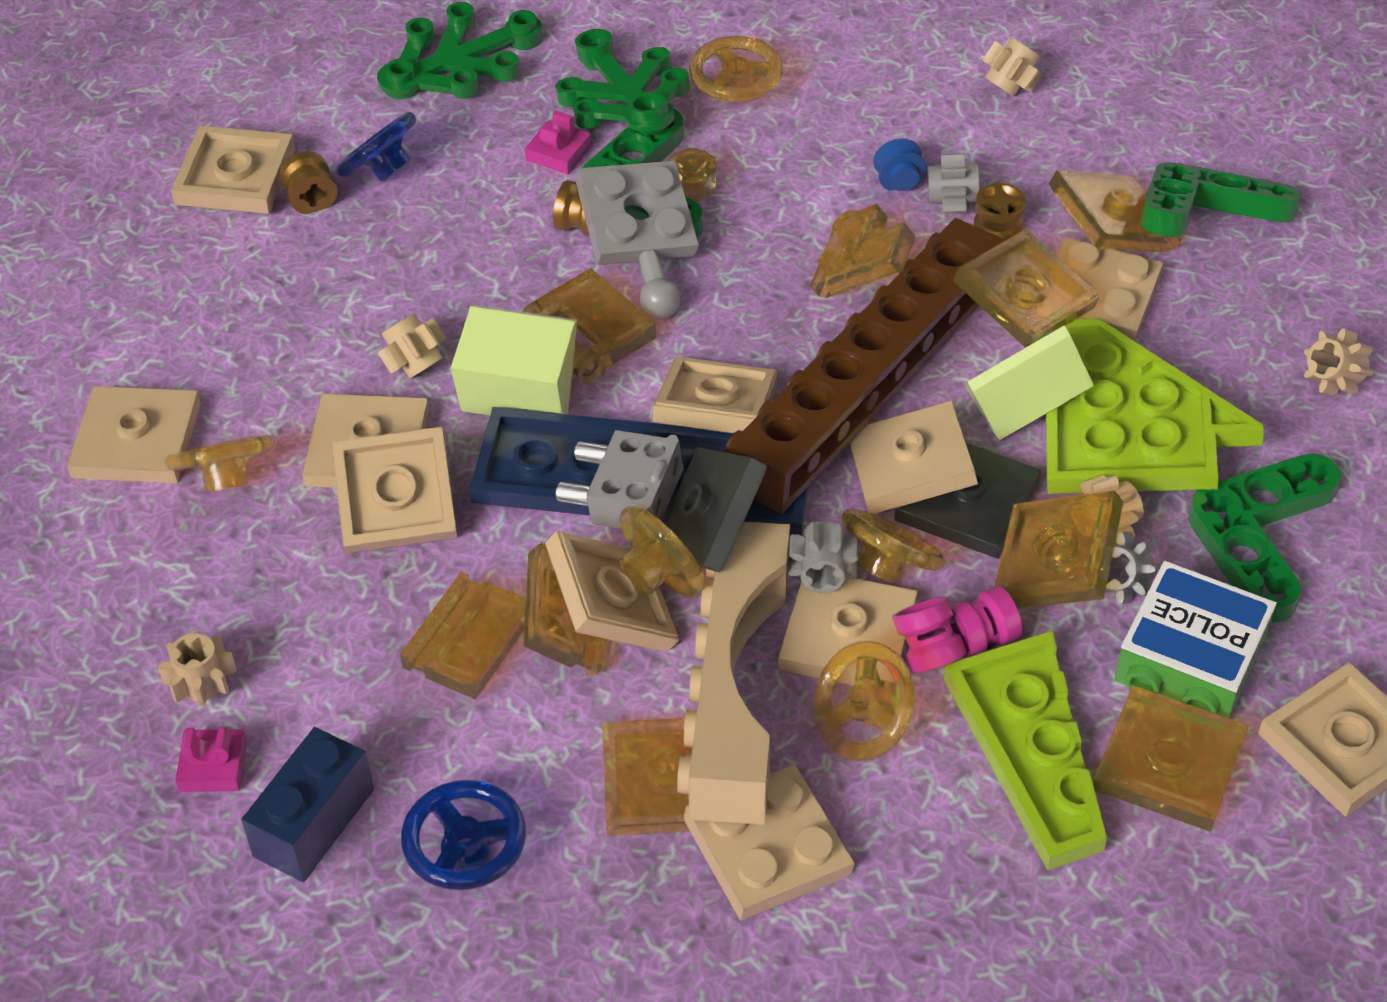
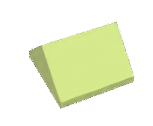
[451,305,577,416]
[965,325,1094,441]

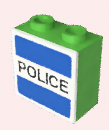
[1114,560,1277,725]

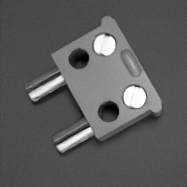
[556,430,683,538]

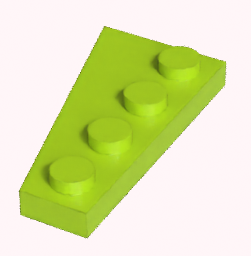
[943,630,1107,871]

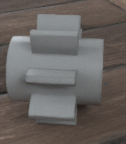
[928,153,979,213]
[788,521,858,593]
[1086,532,1161,604]

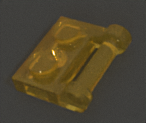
[521,268,656,385]

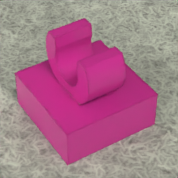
[525,110,592,175]
[175,727,247,792]

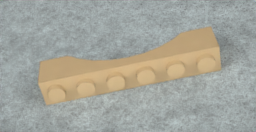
[677,522,790,825]

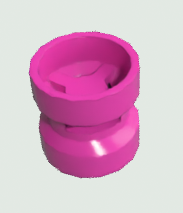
[950,586,1023,659]
[892,596,967,673]

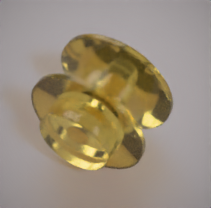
[668,148,716,200]

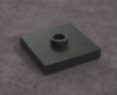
[894,443,1041,559]
[652,447,767,573]

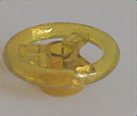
[689,35,784,102]
[164,434,274,492]
[619,506,706,598]
[841,508,946,583]
[814,641,915,761]

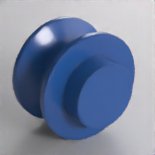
[873,138,927,191]

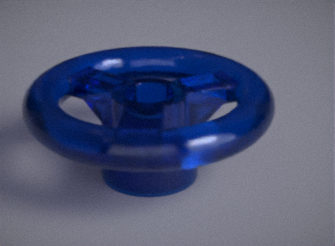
[336,112,417,182]
[401,780,526,890]

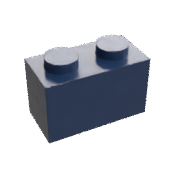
[241,726,374,883]

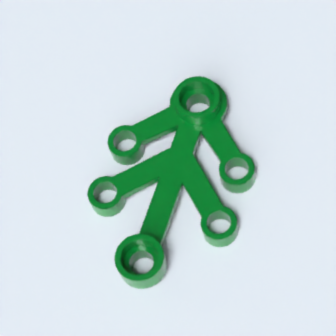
[377,2,543,100]
[555,29,691,135]

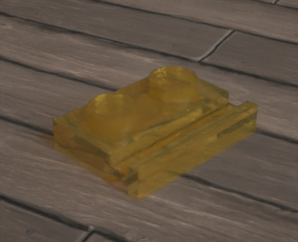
[523,542,607,675]
[400,572,535,700]

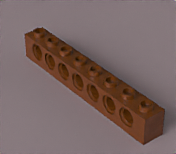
[724,218,1009,514]

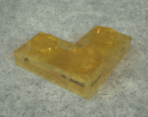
[810,203,916,298]

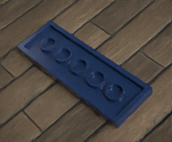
[470,407,810,536]

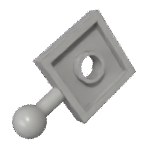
[575,161,699,320]

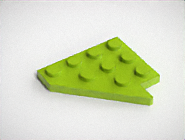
[1046,318,1264,494]

